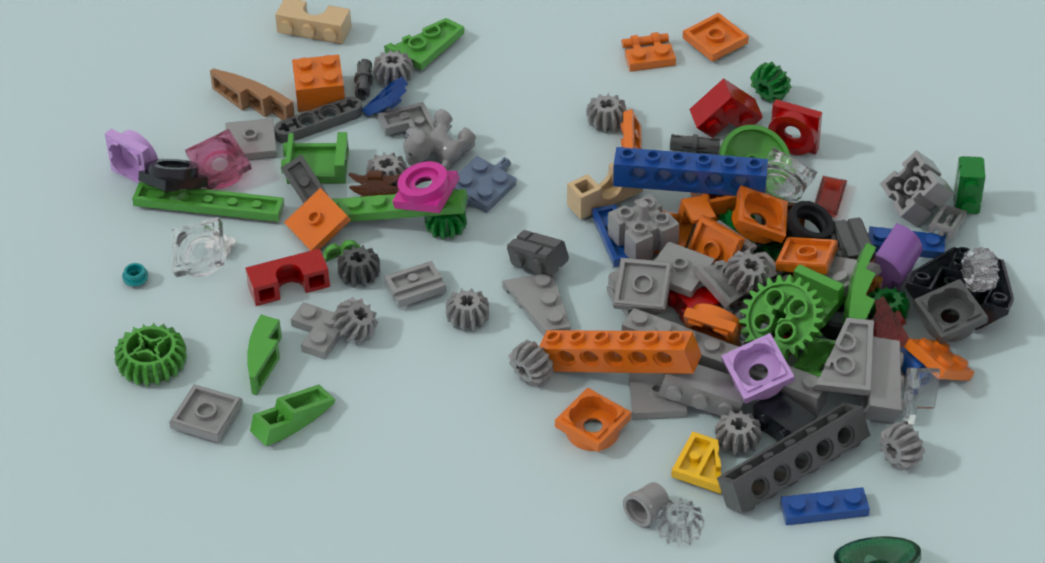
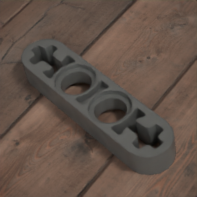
[274,97,363,143]

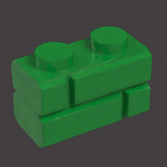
[953,156,986,214]

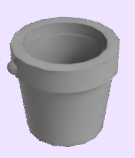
[623,482,669,527]

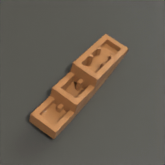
[210,68,295,120]

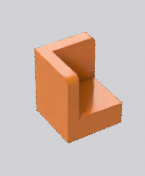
[677,195,716,224]

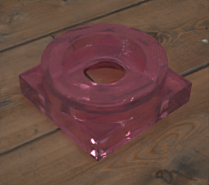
[185,129,252,190]

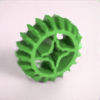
[114,323,187,387]

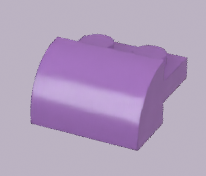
[874,223,923,291]

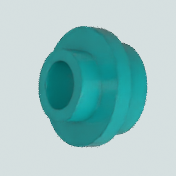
[122,263,148,287]

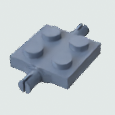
[454,156,517,213]

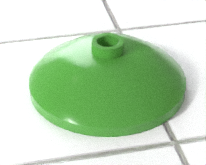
[719,125,791,195]

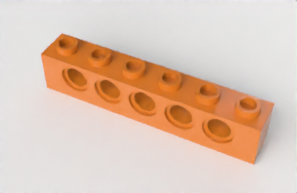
[539,330,702,374]

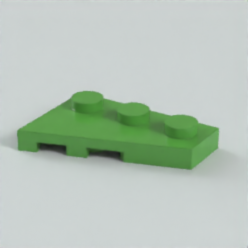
[384,18,464,71]

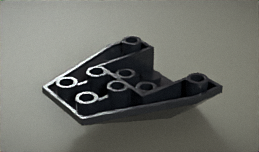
[905,247,1014,330]

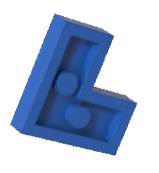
[361,77,408,117]

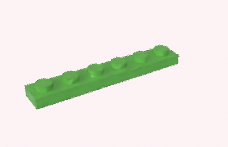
[132,182,285,222]
[332,189,468,222]

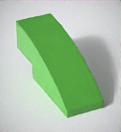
[247,315,282,395]
[250,384,335,446]

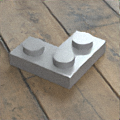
[378,102,435,136]
[291,302,341,360]

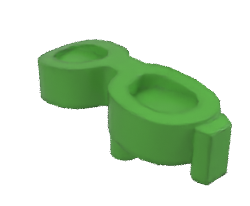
[323,240,360,262]

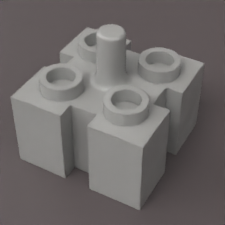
[880,150,955,227]
[608,194,679,260]

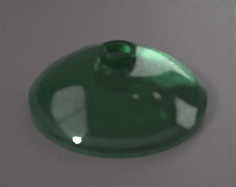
[834,536,922,563]

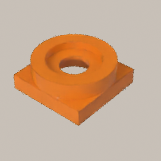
[732,185,788,244]
[683,304,743,347]
[555,387,631,452]

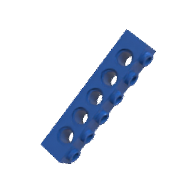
[613,147,768,196]

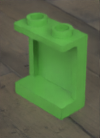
[281,132,349,184]
[765,264,845,338]

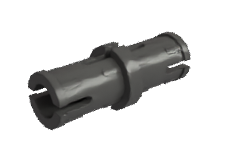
[354,59,373,100]
[670,134,720,154]

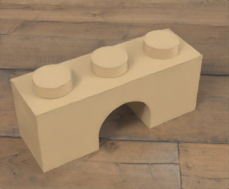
[275,0,352,44]
[567,162,643,220]

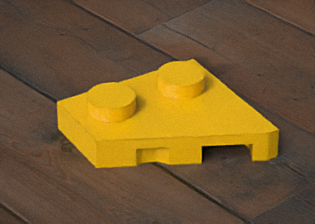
[671,431,722,494]

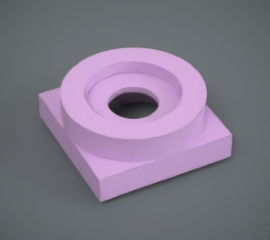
[105,129,158,184]
[721,333,795,404]

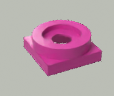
[392,161,460,213]

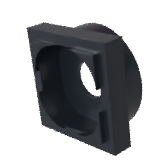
[138,159,208,192]

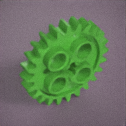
[739,275,827,361]

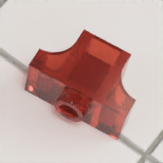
[870,296,909,347]

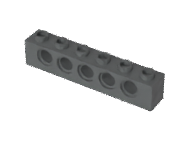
[717,402,871,513]

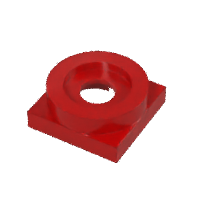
[768,99,822,155]

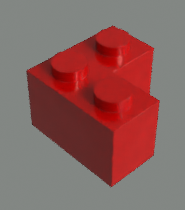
[689,78,763,138]

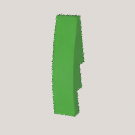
[843,243,876,325]

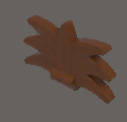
[348,170,402,197]

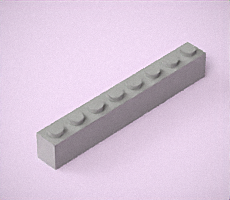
[622,308,828,417]

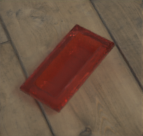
[815,176,847,217]

